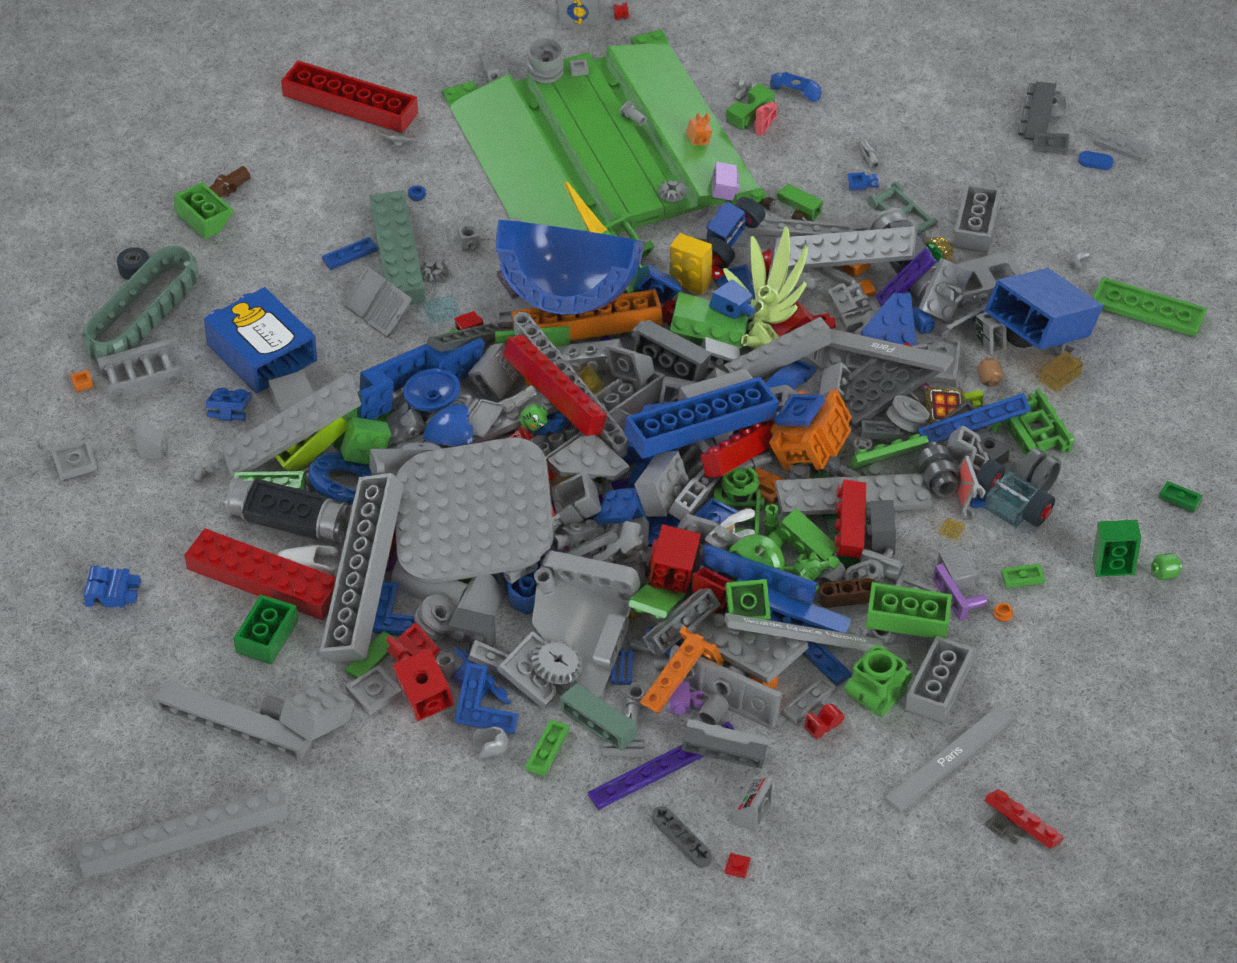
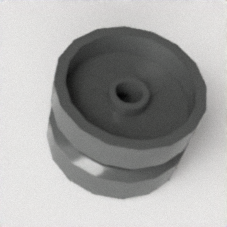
[1015,448,1062,494]

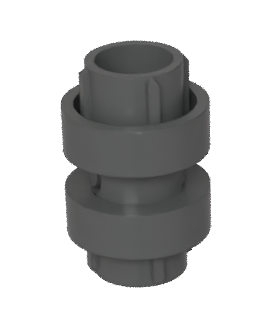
[916,442,960,496]

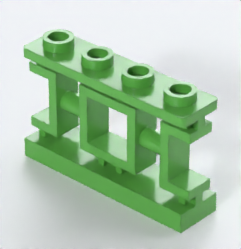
[998,389,1074,456]

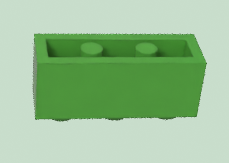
[776,508,837,562]

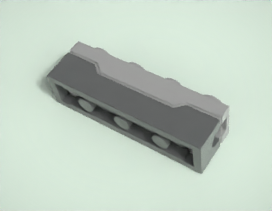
[642,588,721,654]
[681,719,769,769]

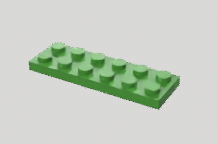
[1093,277,1207,337]

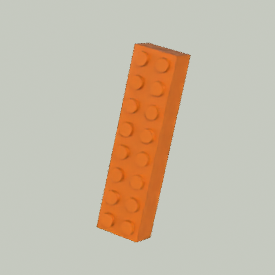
[511,289,663,340]

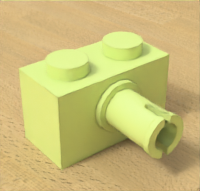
[741,322,779,350]

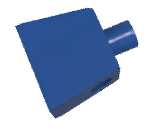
[709,279,756,319]

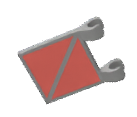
[956,456,985,520]

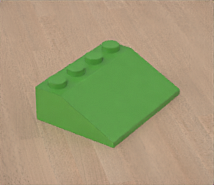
[669,292,748,352]

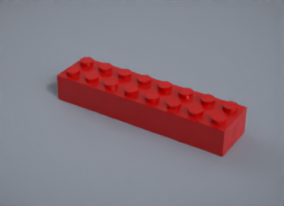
[281,60,418,133]
[184,528,337,621]

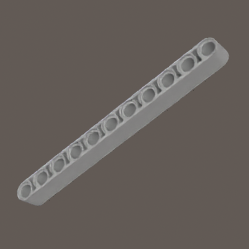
[514,312,628,458]

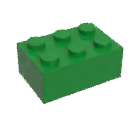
[1092,519,1142,577]
[233,594,299,664]

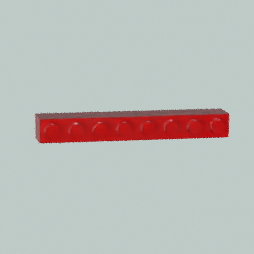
[503,335,607,436]

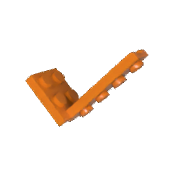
[640,626,725,714]

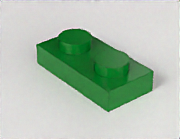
[1159,481,1203,513]

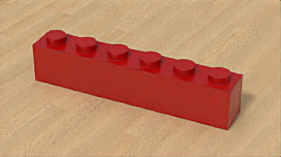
[701,418,775,477]

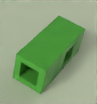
[777,183,823,221]

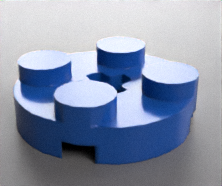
[534,411,569,436]

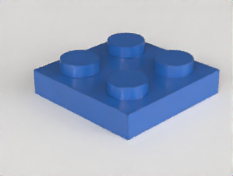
[774,394,825,427]

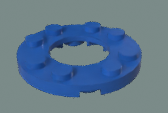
[308,453,373,505]

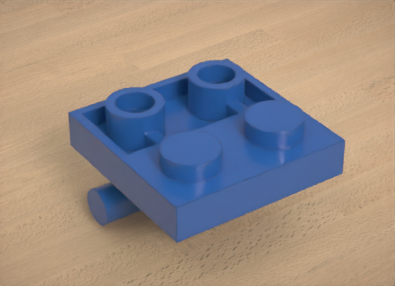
[206,388,252,421]

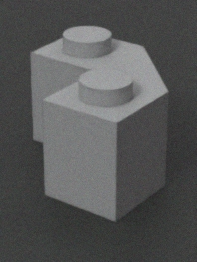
[947,425,989,475]

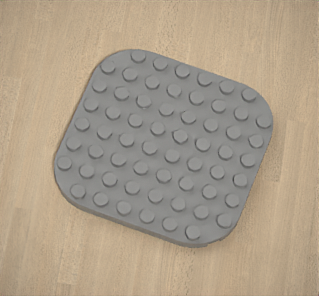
[395,437,554,583]

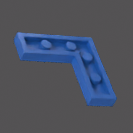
[372,581,415,635]
[454,663,519,734]

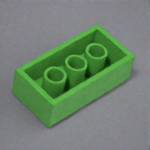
[865,582,952,639]

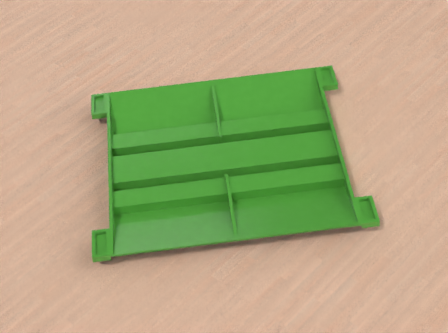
[442,29,767,234]

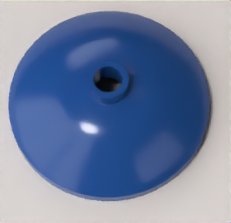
[404,369,460,411]

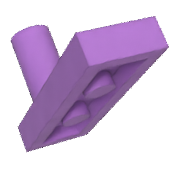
[932,564,987,621]

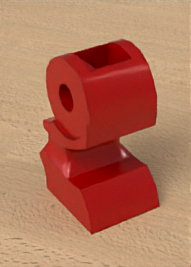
[804,704,845,739]

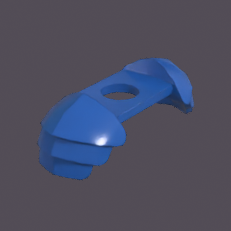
[770,72,822,102]

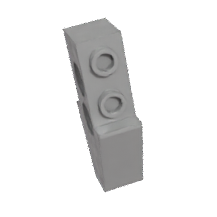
[668,468,721,520]

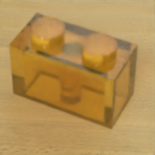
[1039,351,1083,393]

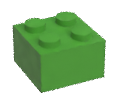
[340,416,391,464]
[725,579,771,620]

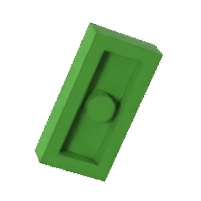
[1001,563,1045,589]

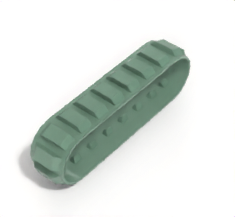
[82,246,199,362]

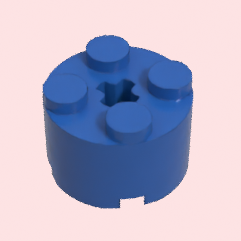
[507,569,546,615]

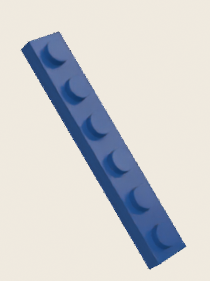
[917,393,1031,443]
[700,544,817,603]

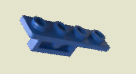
[451,647,511,705]

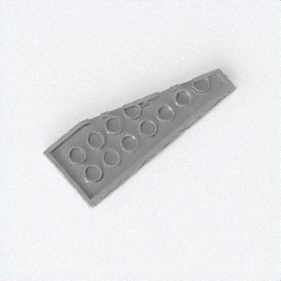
[650,606,808,684]

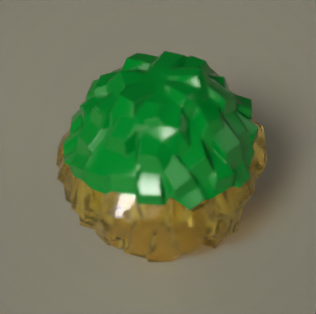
[926,236,953,263]

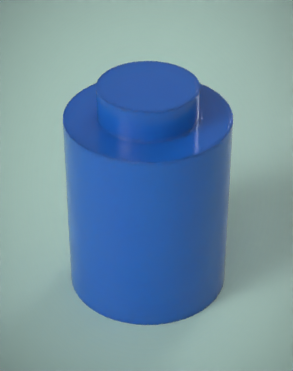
[912,306,935,334]

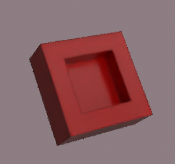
[725,853,751,878]

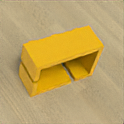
[670,233,712,295]

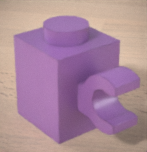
[669,682,704,715]

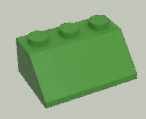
[174,182,234,239]

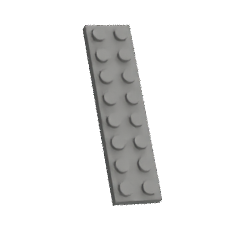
[773,226,917,270]
[222,373,361,478]
[775,473,933,516]

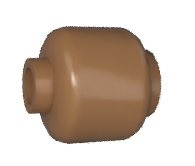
[977,358,1004,387]

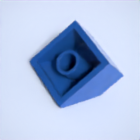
[633,264,681,304]

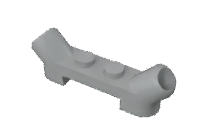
[591,521,644,563]

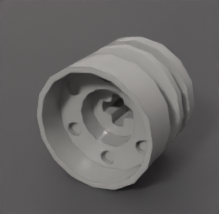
[527,37,564,84]

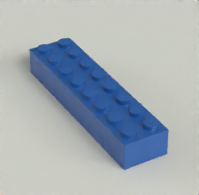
[624,377,779,459]

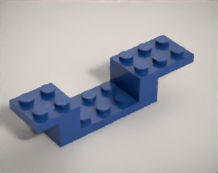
[357,338,485,420]
[595,401,678,525]

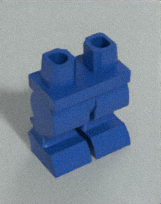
[83,565,141,608]

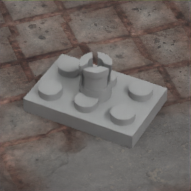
[918,258,972,323]

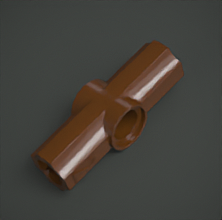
[209,166,251,198]

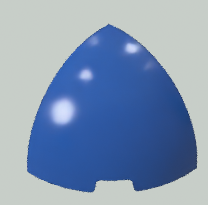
[423,404,473,447]

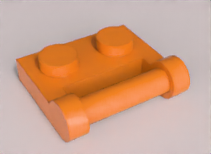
[754,467,785,505]

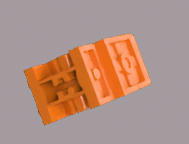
[769,389,852,471]

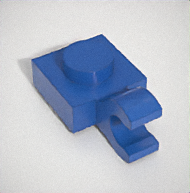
[848,172,879,191]

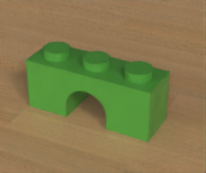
[726,83,775,130]

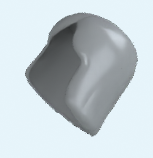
[472,727,508,759]

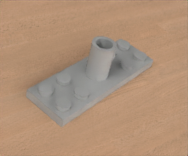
[669,645,782,729]

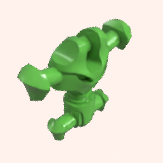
[784,552,839,595]

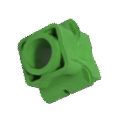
[844,645,913,718]

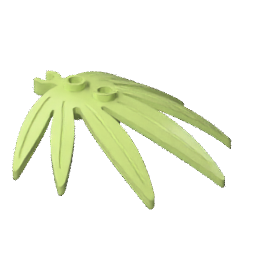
[712,226,808,332]

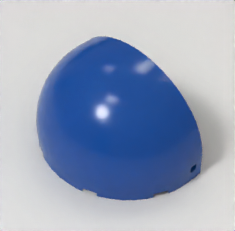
[496,219,644,314]

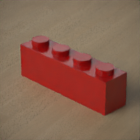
[834,479,866,558]

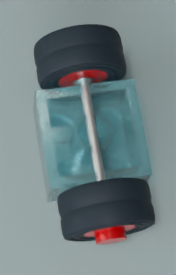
[976,459,1055,528]

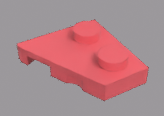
[754,102,777,136]

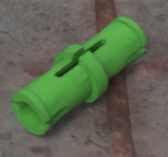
[764,504,779,536]

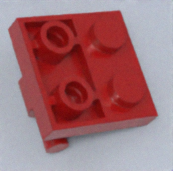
[386,622,441,661]

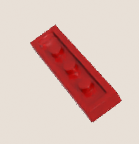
[984,789,1064,849]

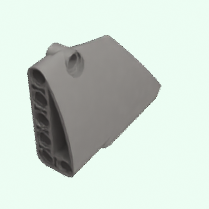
[532,551,641,698]

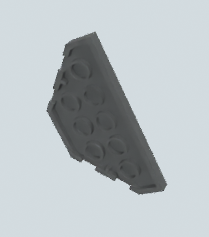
[845,357,941,429]

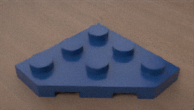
[860,293,917,346]

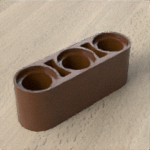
[819,578,876,608]

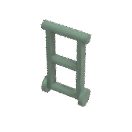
[867,181,938,234]

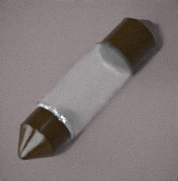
[761,197,809,221]

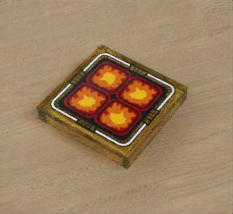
[925,387,963,425]

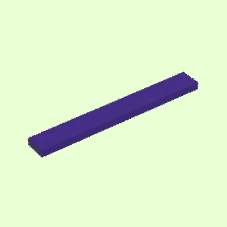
[588,721,735,810]

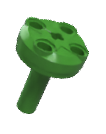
[728,530,786,589]

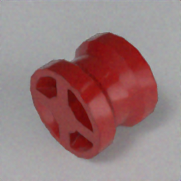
[613,2,629,20]

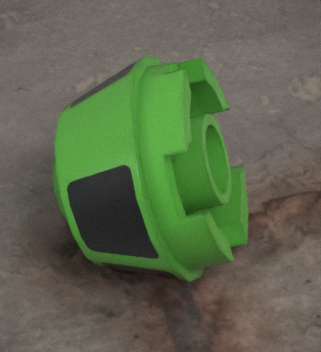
[721,466,760,503]

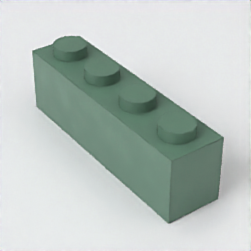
[560,683,638,750]

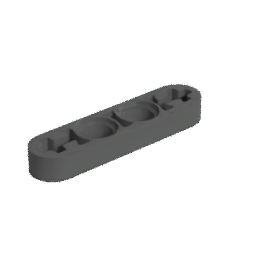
[652,806,712,868]

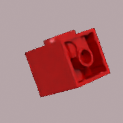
[648,525,701,594]
[393,648,454,721]

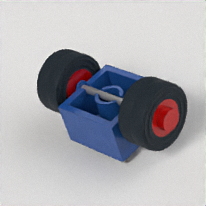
[706,196,766,269]

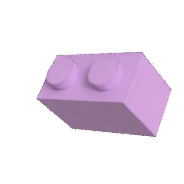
[712,162,740,201]

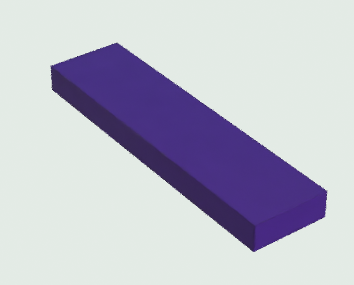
[875,248,936,307]

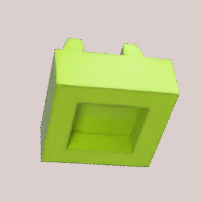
[962,390,984,409]

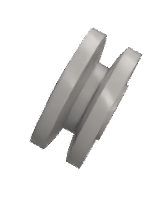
[887,395,930,433]
[414,594,456,639]

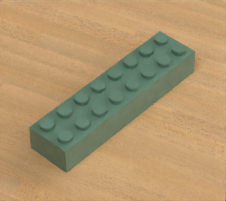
[369,190,425,305]

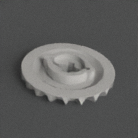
[531,639,583,684]

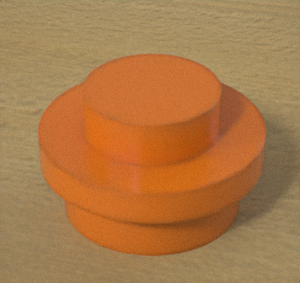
[993,603,1013,622]

